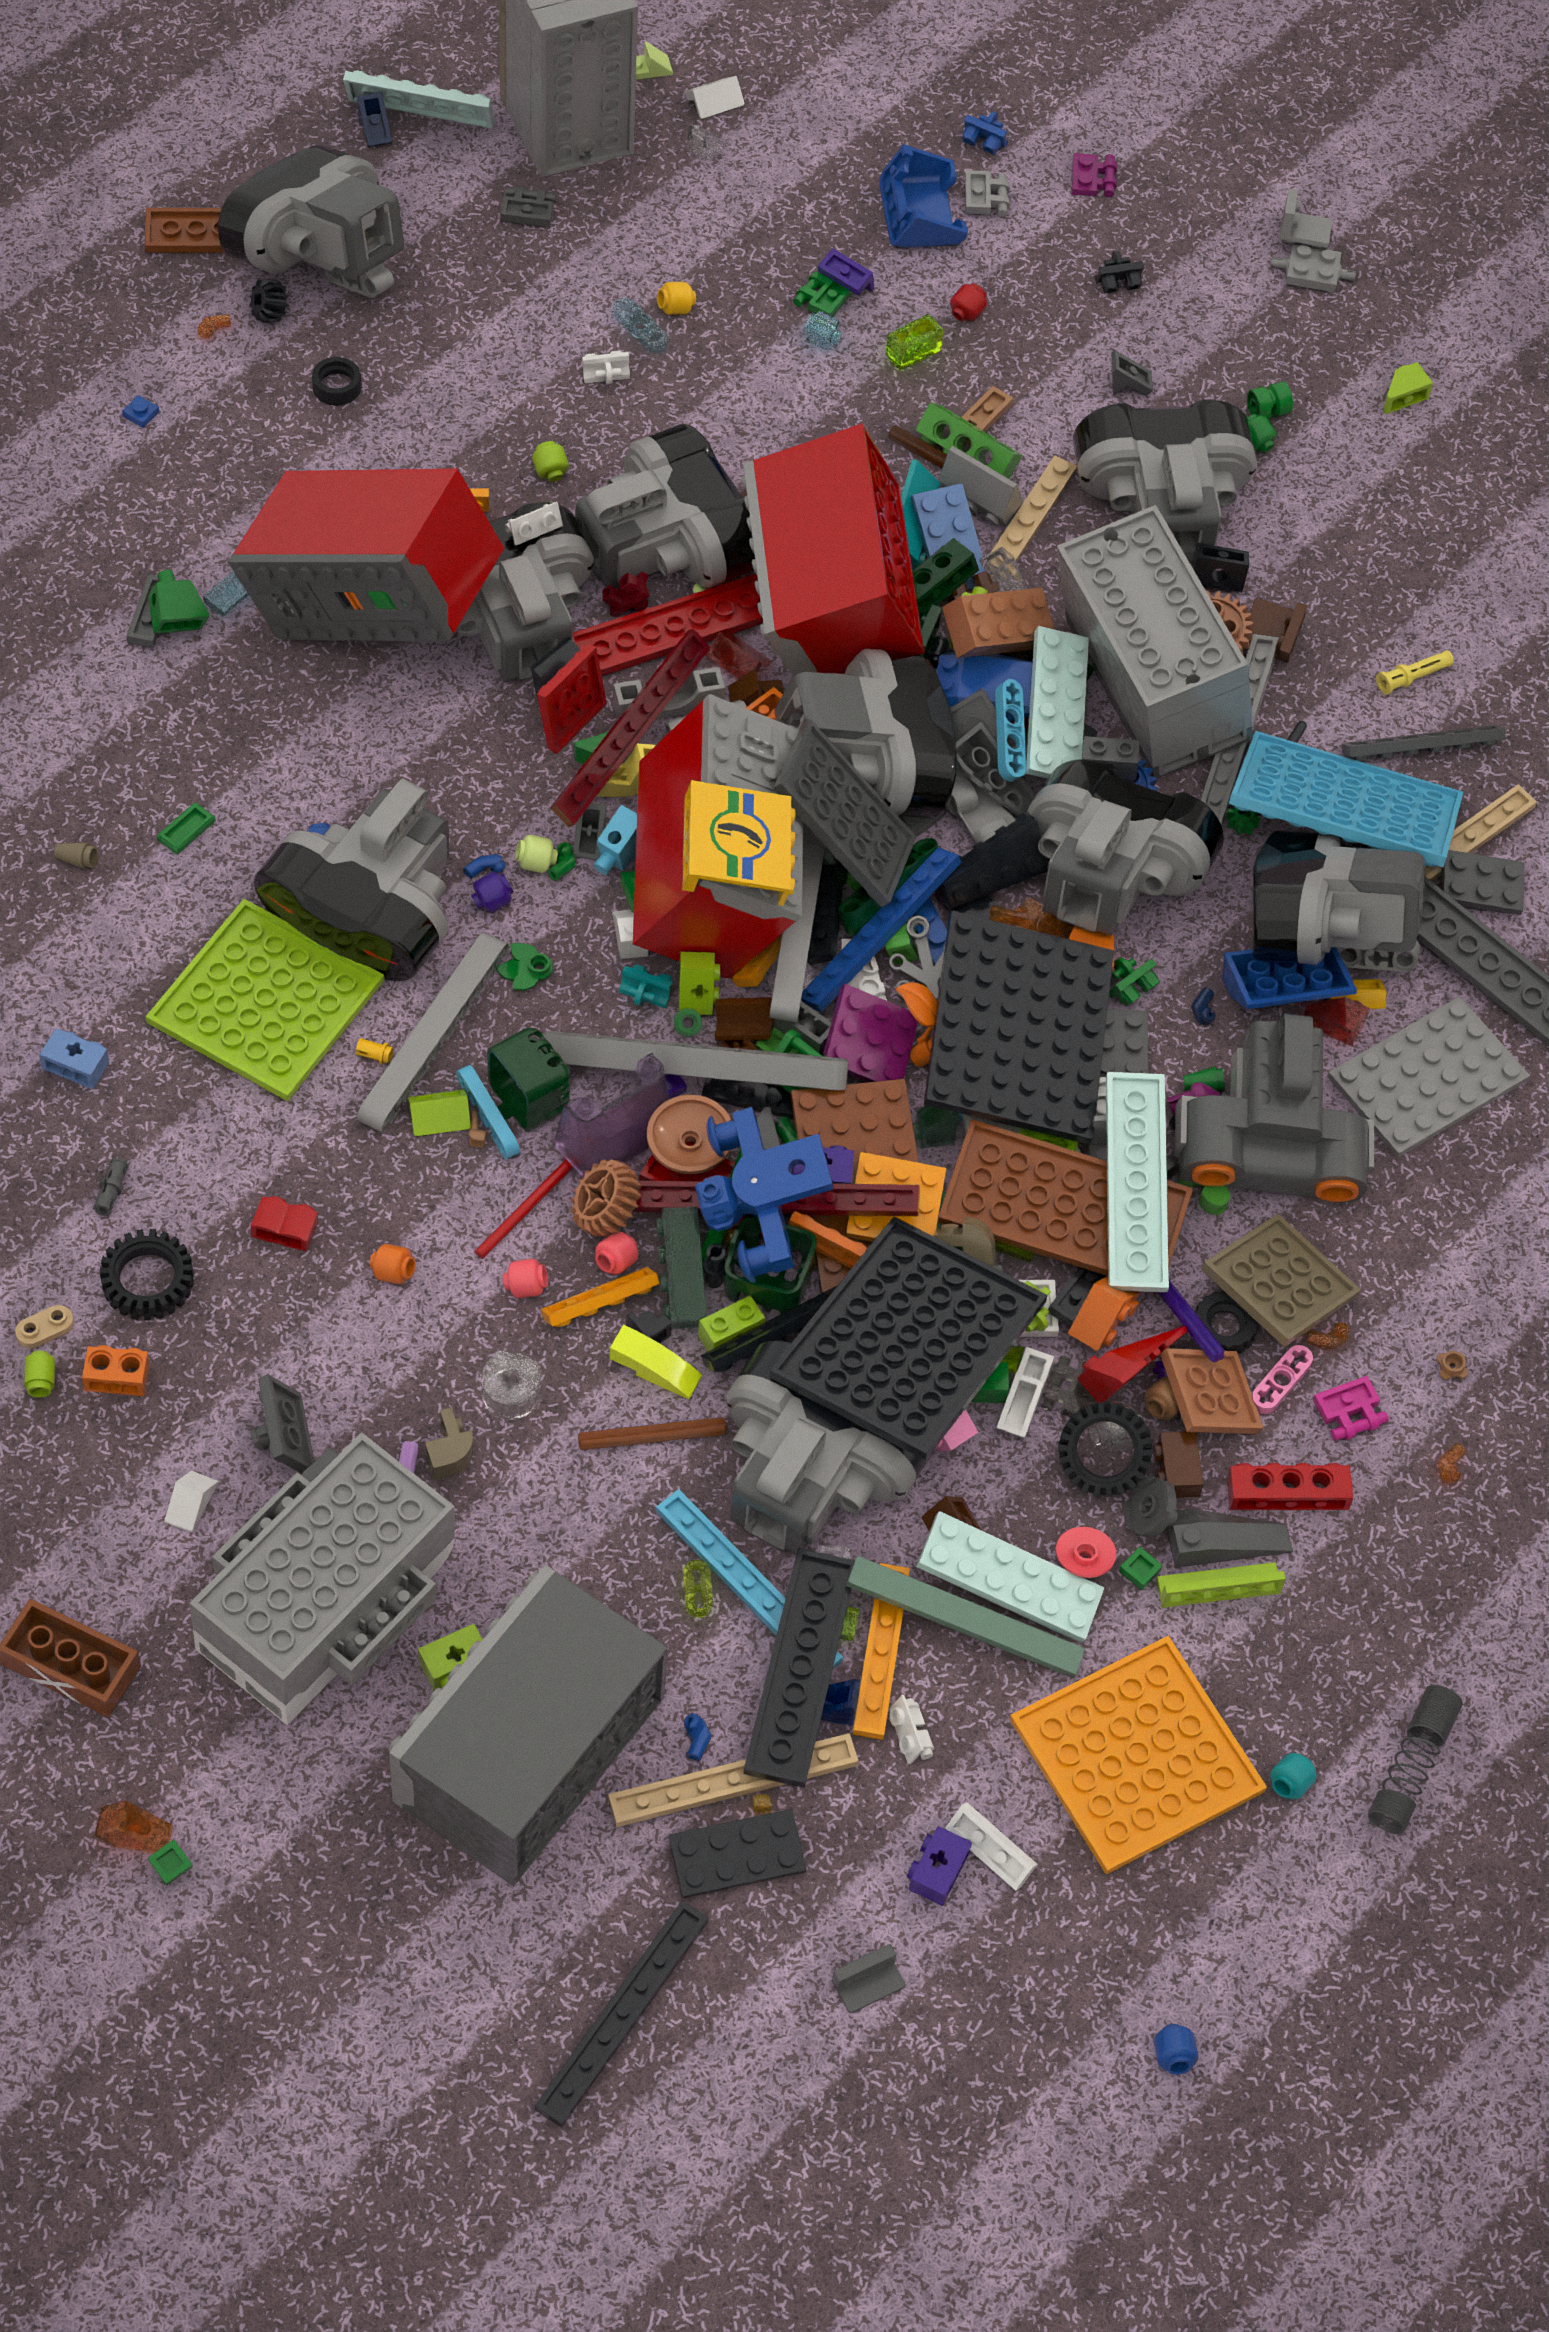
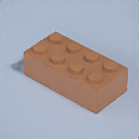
[942,588,1055,658]

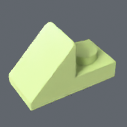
[636,41,673,80]

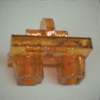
[990,905,1038,931]

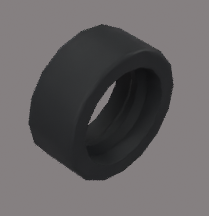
[312,357,362,406]

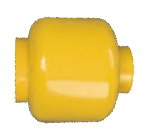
[657,281,696,315]

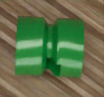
[1246,381,1293,419]

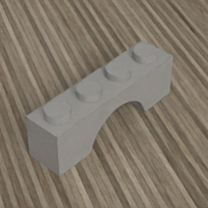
[613,667,725,720]

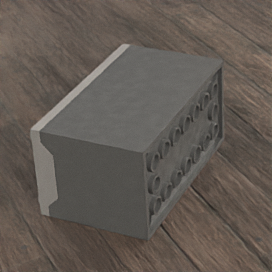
[389,1564,668,1887]

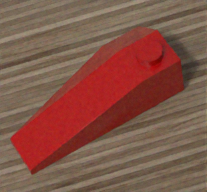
[1077,1326,1188,1403]

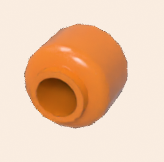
[370,1244,416,1284]

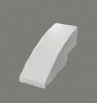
[997,1347,1054,1438]

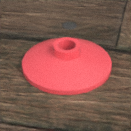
[1056,1527,1116,1578]

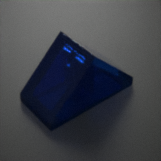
[821,1679,860,1726]

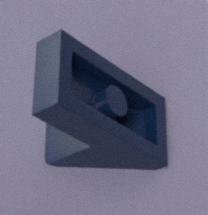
[357,92,393,147]

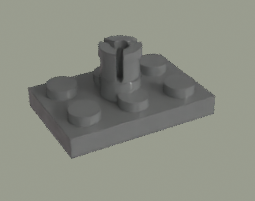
[250,1374,315,1474]

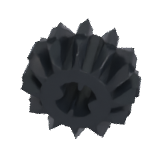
[249,279,288,323]

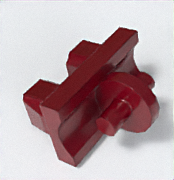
[602,571,650,617]

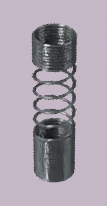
[1367,1685,1463,1834]

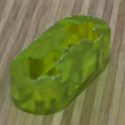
[683,1560,713,1618]

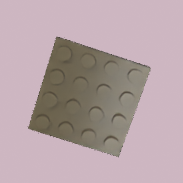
[1201,1214,1361,1347]

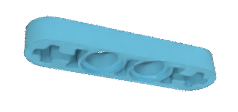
[995,679,1026,782]
[456,1065,520,1159]

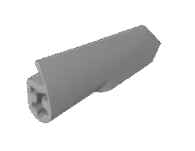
[923,755,1015,844]

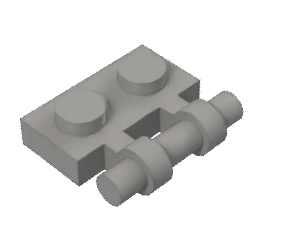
[965,170,1010,217]

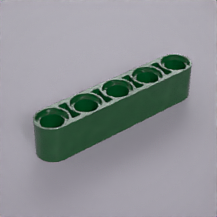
[838,838,939,936]

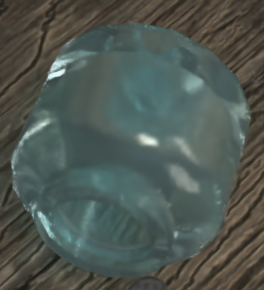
[803,311,843,349]

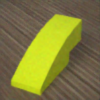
[610,1324,702,1399]

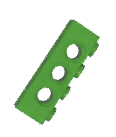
[915,402,1023,479]

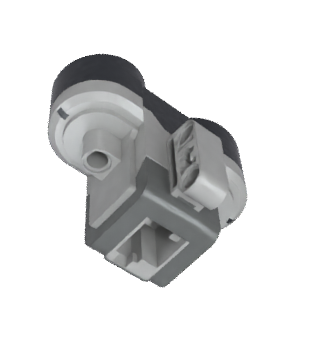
[725,1340,936,1555]

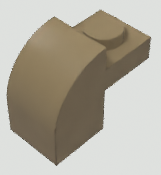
[934,1217,996,1267]
[425,1407,473,1481]

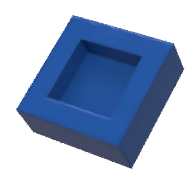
[122,395,159,428]

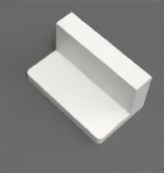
[685,76,744,119]

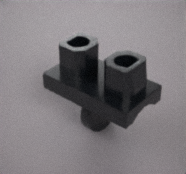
[1094,251,1144,293]

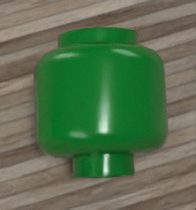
[1239,414,1277,454]

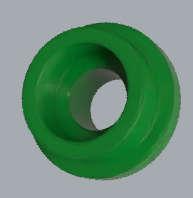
[674,1008,702,1037]

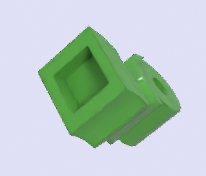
[886,915,919,964]
[1177,1174,1230,1215]

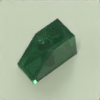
[912,1105,959,1149]

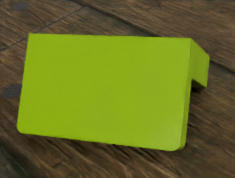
[408,1089,471,1136]

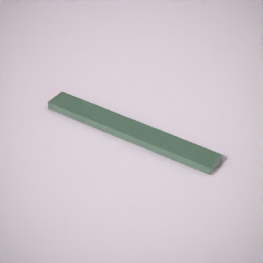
[846,1555,1085,1678]

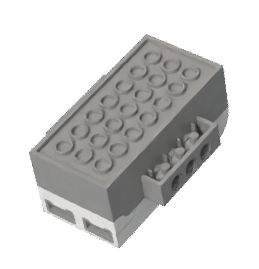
[189,1432,455,1725]

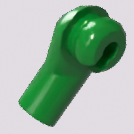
[548,842,575,881]

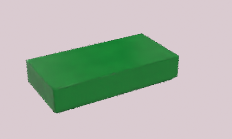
[157,802,216,855]

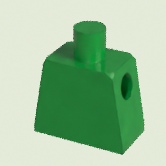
[148,569,209,634]

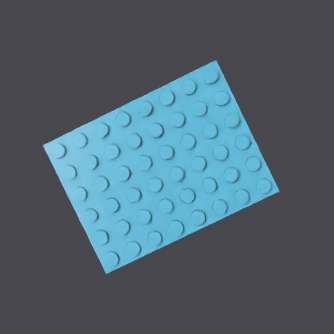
[1229,731,1463,867]

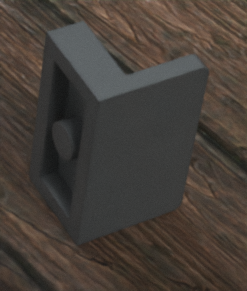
[832,1944,906,2013]

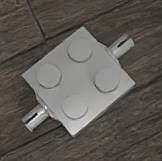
[1271,244,1356,292]

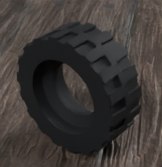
[1195,1290,1259,1354]

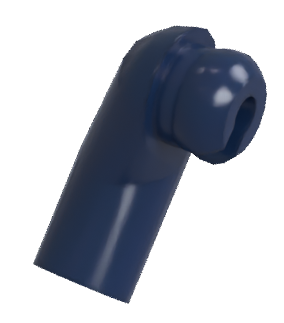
[1191,987,1216,1025]

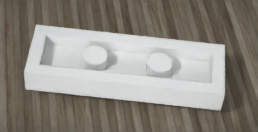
[945,1802,1038,1890]

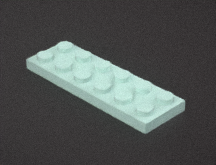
[343,71,495,129]
[1026,626,1089,785]
[916,1511,1104,1643]

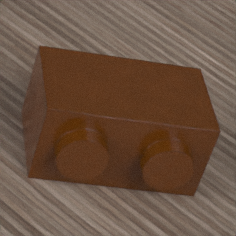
[1153,1431,1203,1498]

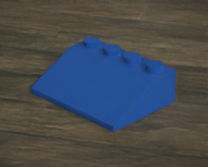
[1222,943,1357,1009]

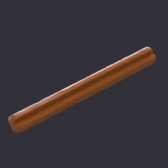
[578,1417,727,1450]

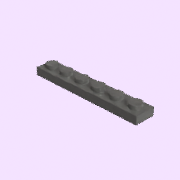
[1342,725,1506,761]

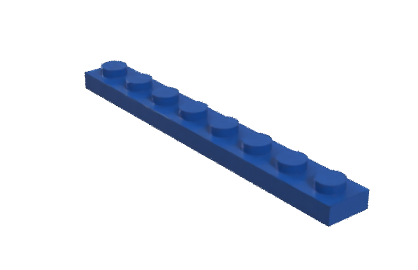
[801,847,962,1012]

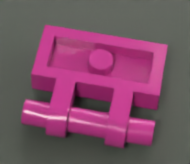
[1313,1376,1389,1441]

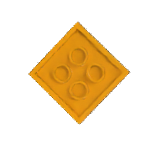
[845,1152,946,1242]

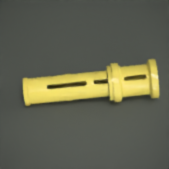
[1376,650,1454,695]

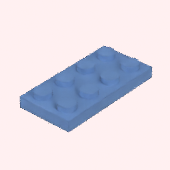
[910,483,987,595]

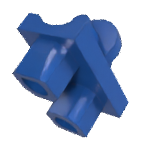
[962,111,1008,155]

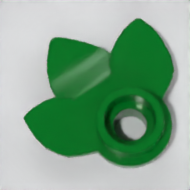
[496,943,553,991]

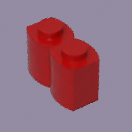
[251,1196,318,1252]

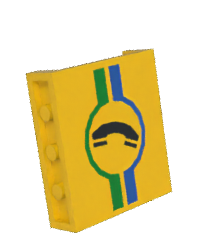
[682,780,795,906]

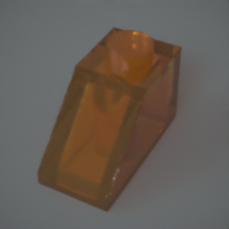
[94,1801,173,1853]

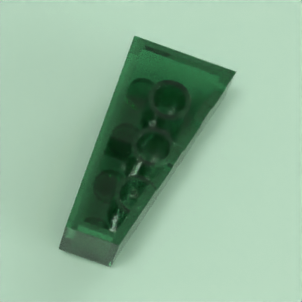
[656,1206,706,1329]

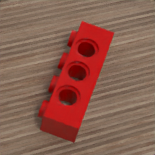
[1227,1463,1353,1510]

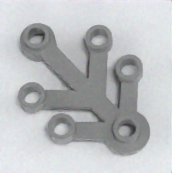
[889,916,945,1001]

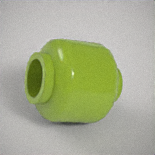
[532,441,569,482]

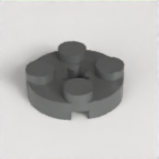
[1124,1476,1178,1538]

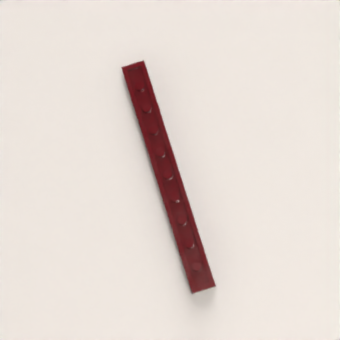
[550,628,711,828]
[633,1181,920,1216]

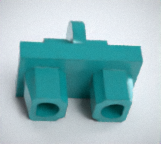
[619,964,673,1009]

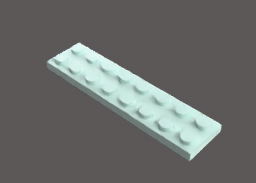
[1106,1072,1169,1292]

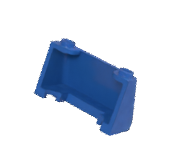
[879,144,968,248]

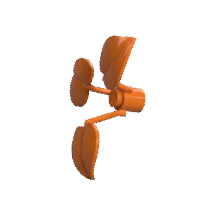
[895,982,937,1068]

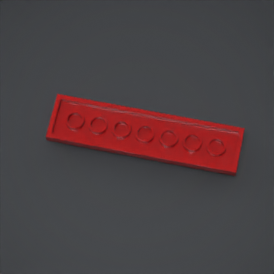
[572,574,763,676]

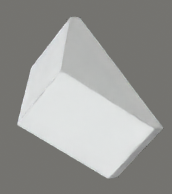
[164,1471,219,1533]

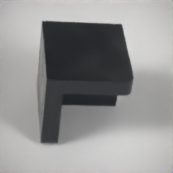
[626,1310,672,1343]

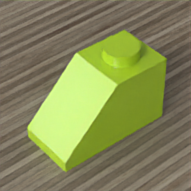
[1383,362,1433,414]

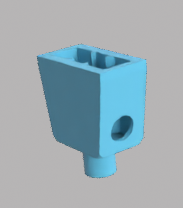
[593,805,637,875]

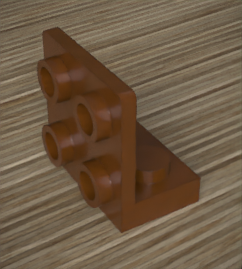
[1247,598,1307,663]

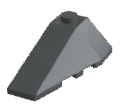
[946,722,1036,816]
[1166,1509,1293,1568]

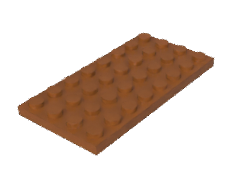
[790,1079,919,1293]
[937,1119,1193,1293]

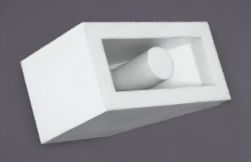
[612,910,648,959]

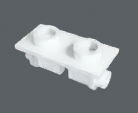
[505,501,563,546]
[889,1695,934,1764]

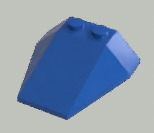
[933,651,1033,722]

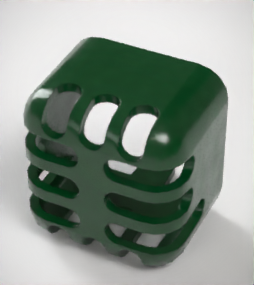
[487,1027,570,1132]
[724,1216,817,1314]

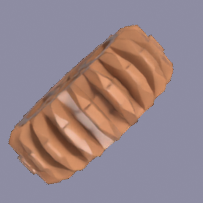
[570,1159,642,1238]

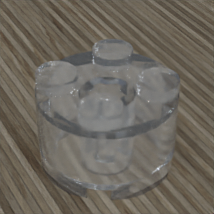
[481,1351,541,1421]

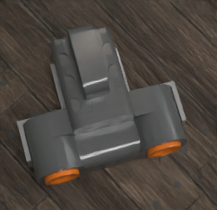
[1174,1013,1374,1202]

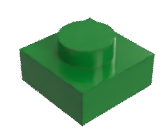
[1119,1546,1163,1590]
[148,1839,193,1886]

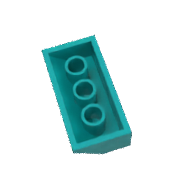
[901,459,940,571]

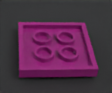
[823,984,918,1083]

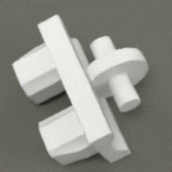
[582,350,630,385]

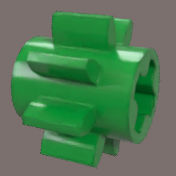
[1226,806,1261,835]

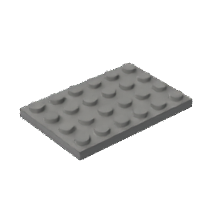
[1327,996,1530,1158]

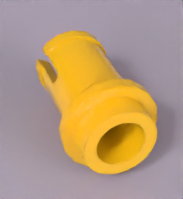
[356,1038,394,1065]

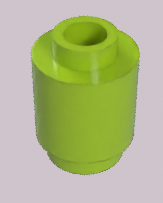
[24,1350,55,1397]

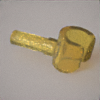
[753,1794,771,1815]

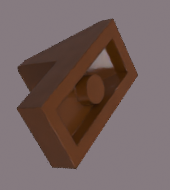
[728,669,784,707]

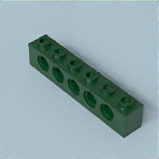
[912,538,979,619]

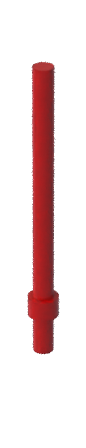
[475,1135,597,1259]

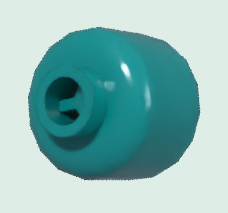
[1270,1752,1317,1800]

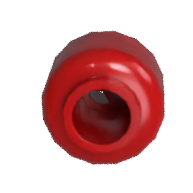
[950,283,987,322]

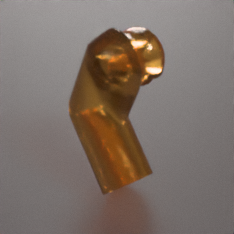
[197,314,231,339]
[1306,1322,1350,1350]
[1438,1443,1466,1484]

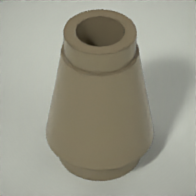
[54,842,98,870]

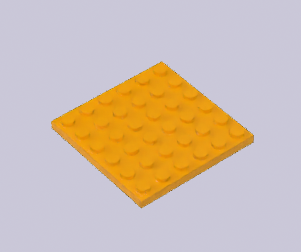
[1009,1635,1267,1875]

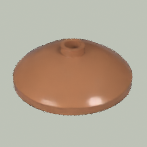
[647,1095,731,1174]

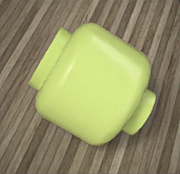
[515,835,558,873]

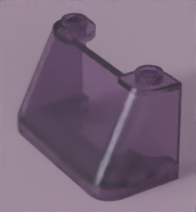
[553,1053,669,1177]

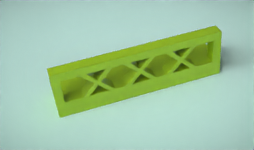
[1156,1562,1286,1608]

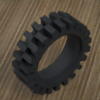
[100,1229,194,1321]
[1058,1401,1153,1497]

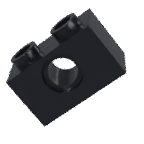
[1191,543,1249,592]

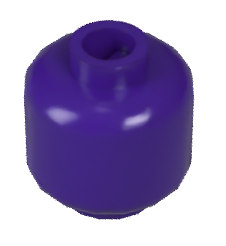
[471,872,514,913]

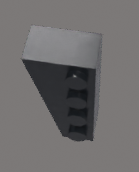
[934,813,1048,909]

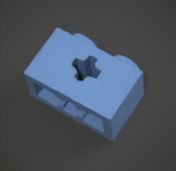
[39,1028,109,1089]

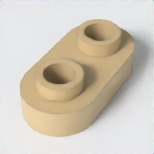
[15,1305,74,1348]

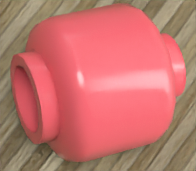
[595,1232,639,1275]
[503,1258,548,1299]

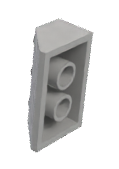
[938,446,1023,527]

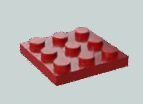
[537,643,607,754]

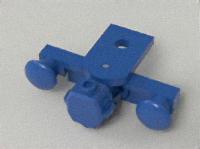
[695,1107,834,1283]

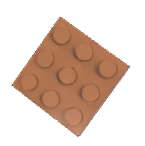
[1160,1348,1264,1434]

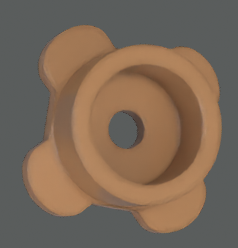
[1436,1351,1468,1380]

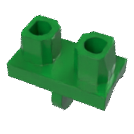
[1109,957,1160,1007]

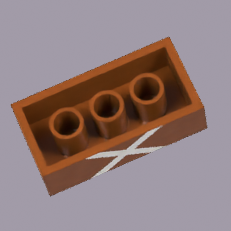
[0,1598,141,1718]

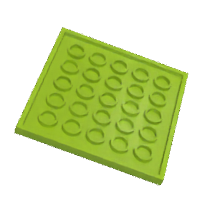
[146,899,385,1101]

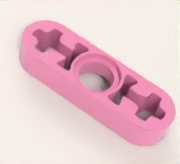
[1252,1345,1313,1414]

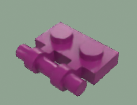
[1072,153,1117,197]

